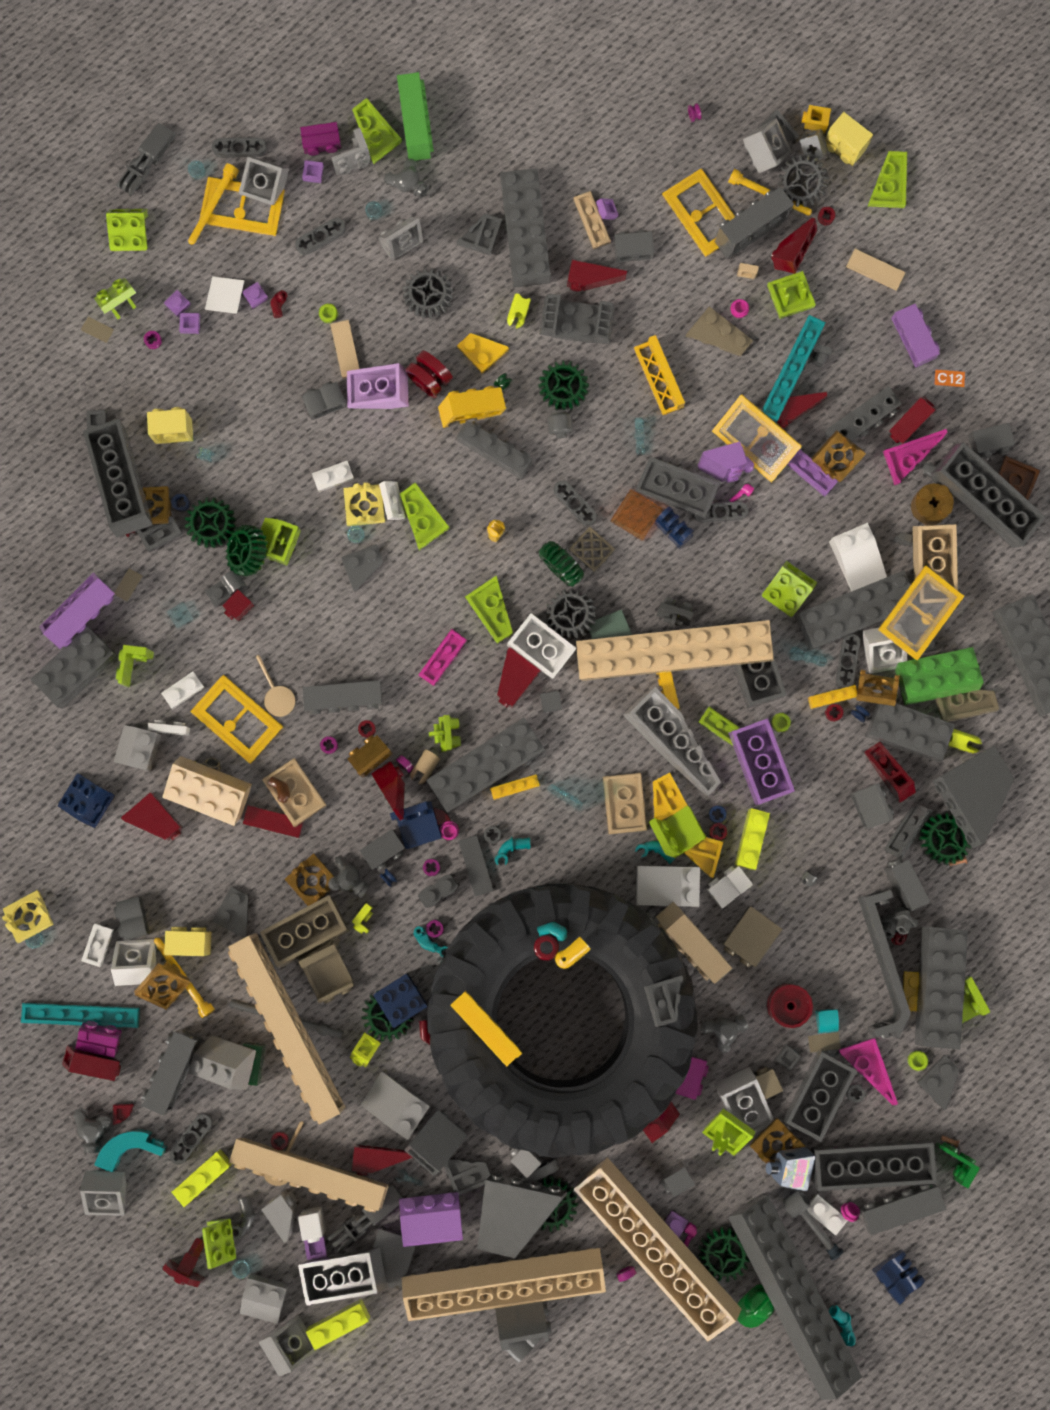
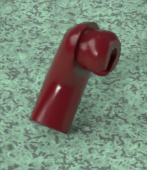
[419,1020,430,1045]

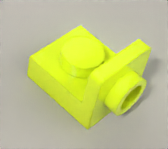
[352,903,373,934]
[350,1032,381,1067]

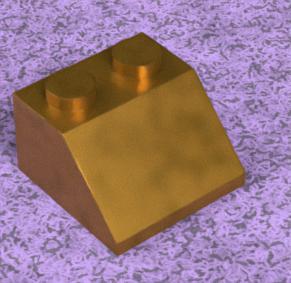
[347,735,393,778]

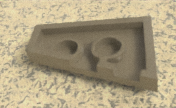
[685,307,753,357]
[935,690,999,722]

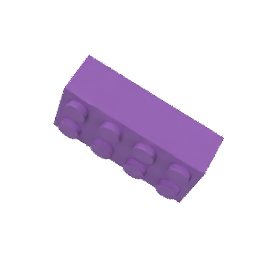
[39,572,115,649]
[729,718,795,805]

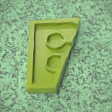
[352,98,402,164]
[868,151,907,208]
[400,483,449,551]
[465,576,513,644]

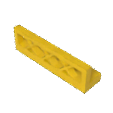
[634,335,685,416]
[451,991,522,1066]

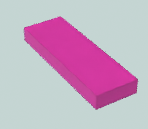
[418,629,467,686]

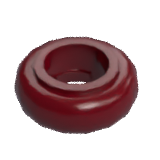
[534,935,559,960]

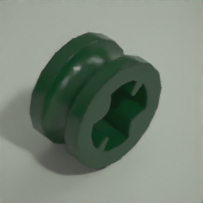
[493,373,512,391]

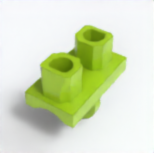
[429,715,461,752]

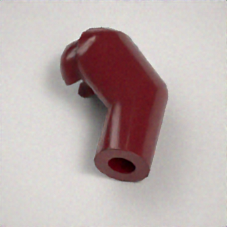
[270,290,288,319]
[891,932,908,946]

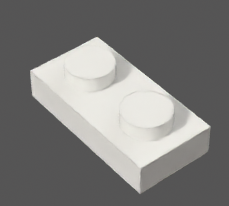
[312,461,354,492]
[379,481,406,520]
[161,672,205,709]
[147,720,190,736]
[81,924,114,967]
[807,1193,848,1235]

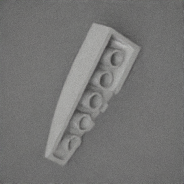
[623,686,721,796]

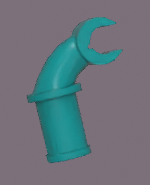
[494,836,531,865]
[635,841,675,864]
[828,1305,856,1346]

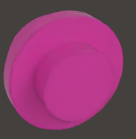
[730,299,749,318]
[440,821,459,840]
[841,1202,860,1222]

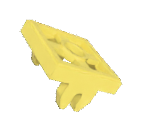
[343,483,385,526]
[2,890,54,943]

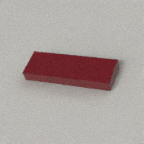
[243,805,304,838]

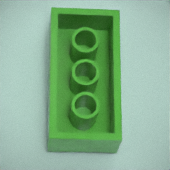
[397,72,434,161]
[895,647,984,705]

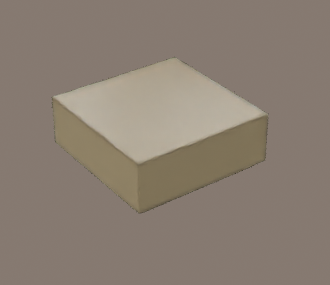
[737,263,759,279]

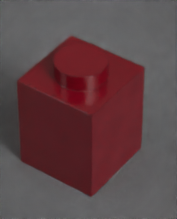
[222,590,254,622]

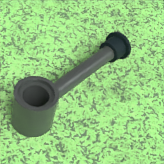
[783,1190,844,1261]

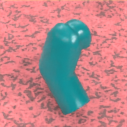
[537,922,567,941]

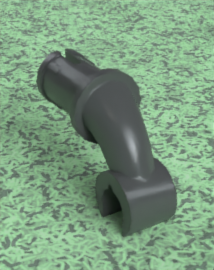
[232,1196,257,1239]

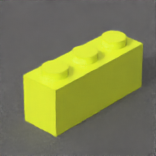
[735,808,770,870]
[171,1149,233,1207]
[306,1299,370,1350]

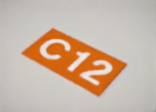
[935,370,965,387]

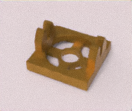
[811,430,866,482]
[143,486,172,524]
[856,670,900,706]
[285,853,334,906]
[134,960,190,1010]
[749,1118,806,1164]

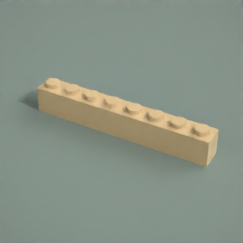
[229,1137,389,1212]

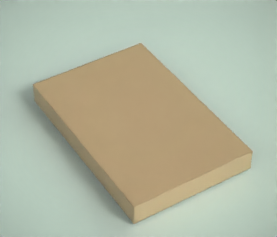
[262,758,327,827]
[603,773,647,834]

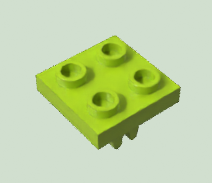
[767,271,816,319]
[94,278,136,319]
[702,1108,756,1156]

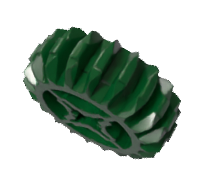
[538,360,589,411]
[185,497,237,549]
[225,524,269,576]
[539,541,584,587]
[919,813,972,865]
[362,990,414,1042]
[536,1176,578,1232]
[698,1226,750,1282]

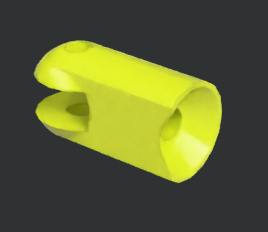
[507,293,531,329]
[948,729,982,754]

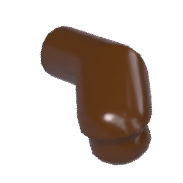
[268,776,290,803]

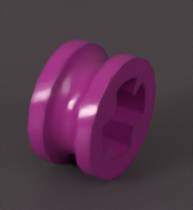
[688,103,701,122]
[144,331,162,349]
[320,736,338,754]
[423,859,440,876]
[426,920,444,938]

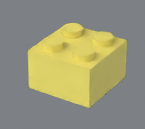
[825,112,873,166]
[147,407,193,444]
[164,927,211,956]

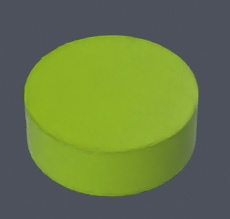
[319,303,338,323]
[771,713,791,732]
[907,1050,928,1071]

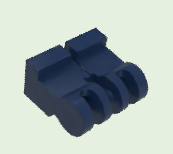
[654,506,694,549]
[872,1249,925,1305]

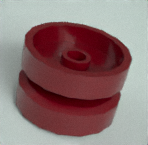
[404,350,453,398]
[766,983,813,1028]

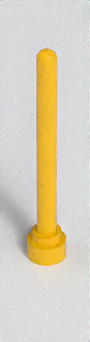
[188,163,239,245]
[728,168,812,216]
[154,937,215,1019]

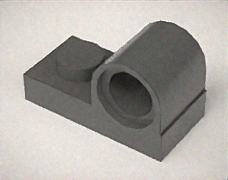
[205,570,248,608]

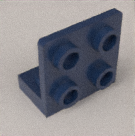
[58,773,115,828]
[390,801,442,849]
[374,973,428,1028]

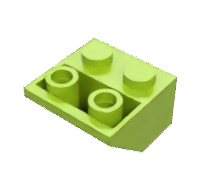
[260,517,301,566]

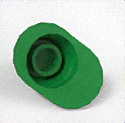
[737,1284,775,1328]

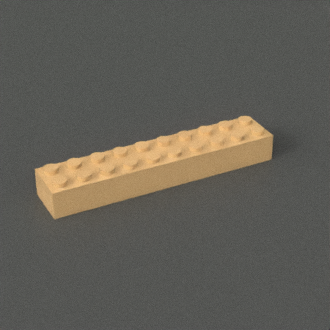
[576,620,774,681]
[228,933,345,1125]
[574,1157,741,1341]
[402,1248,606,1321]

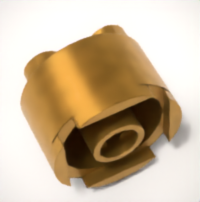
[911,483,954,525]

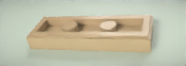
[573,191,611,250]
[846,249,905,291]
[330,320,359,379]

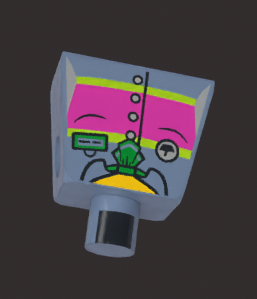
[766,1147,816,1191]

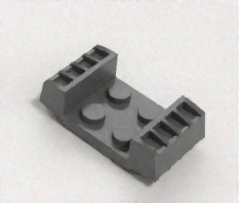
[539,294,615,344]

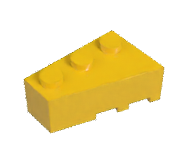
[438,386,506,428]

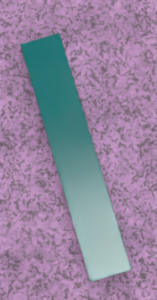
[762,315,826,423]
[21,1003,140,1028]

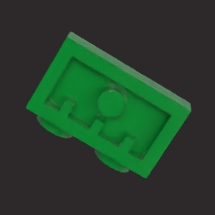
[935,1142,980,1189]

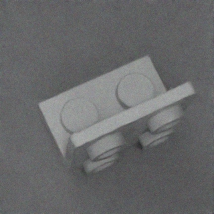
[332,128,371,175]

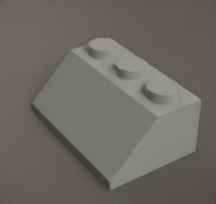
[189,1035,256,1090]

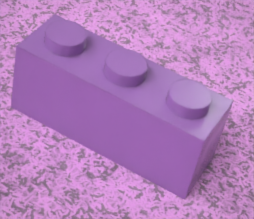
[891,304,940,368]

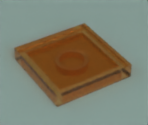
[610,489,663,541]

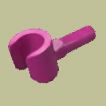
[729,484,754,502]
[684,1222,697,1247]

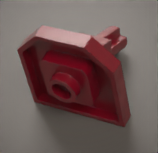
[162,1238,205,1288]

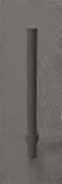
[229,999,344,1039]

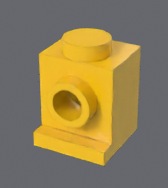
[801,105,831,134]

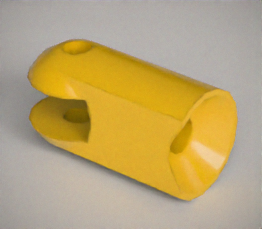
[487,519,505,542]
[555,937,591,969]

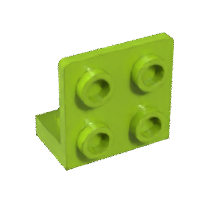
[106,208,148,251]
[762,560,817,617]
[116,645,154,688]
[649,806,706,858]
[962,976,990,1023]
[202,1219,237,1269]

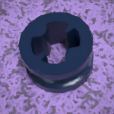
[172,494,190,512]
[851,704,870,723]
[708,806,726,823]
[380,868,398,888]

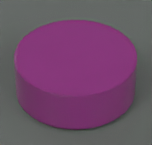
[396,755,414,773]
[616,1265,637,1282]

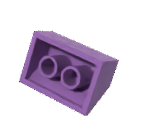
[697,442,747,483]
[399,1192,463,1247]

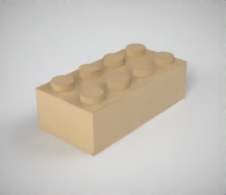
[913,524,958,603]
[163,756,252,826]
[656,901,732,984]

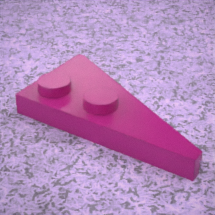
[883,429,947,485]
[838,1038,898,1105]

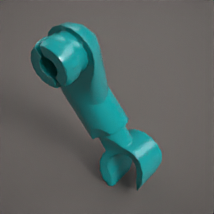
[413,926,448,958]

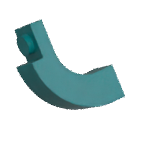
[94,1129,168,1172]

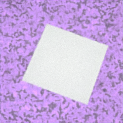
[205,276,244,314]

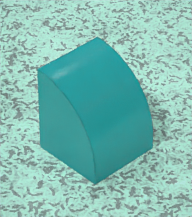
[815,1008,839,1034]

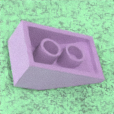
[347,363,409,409]

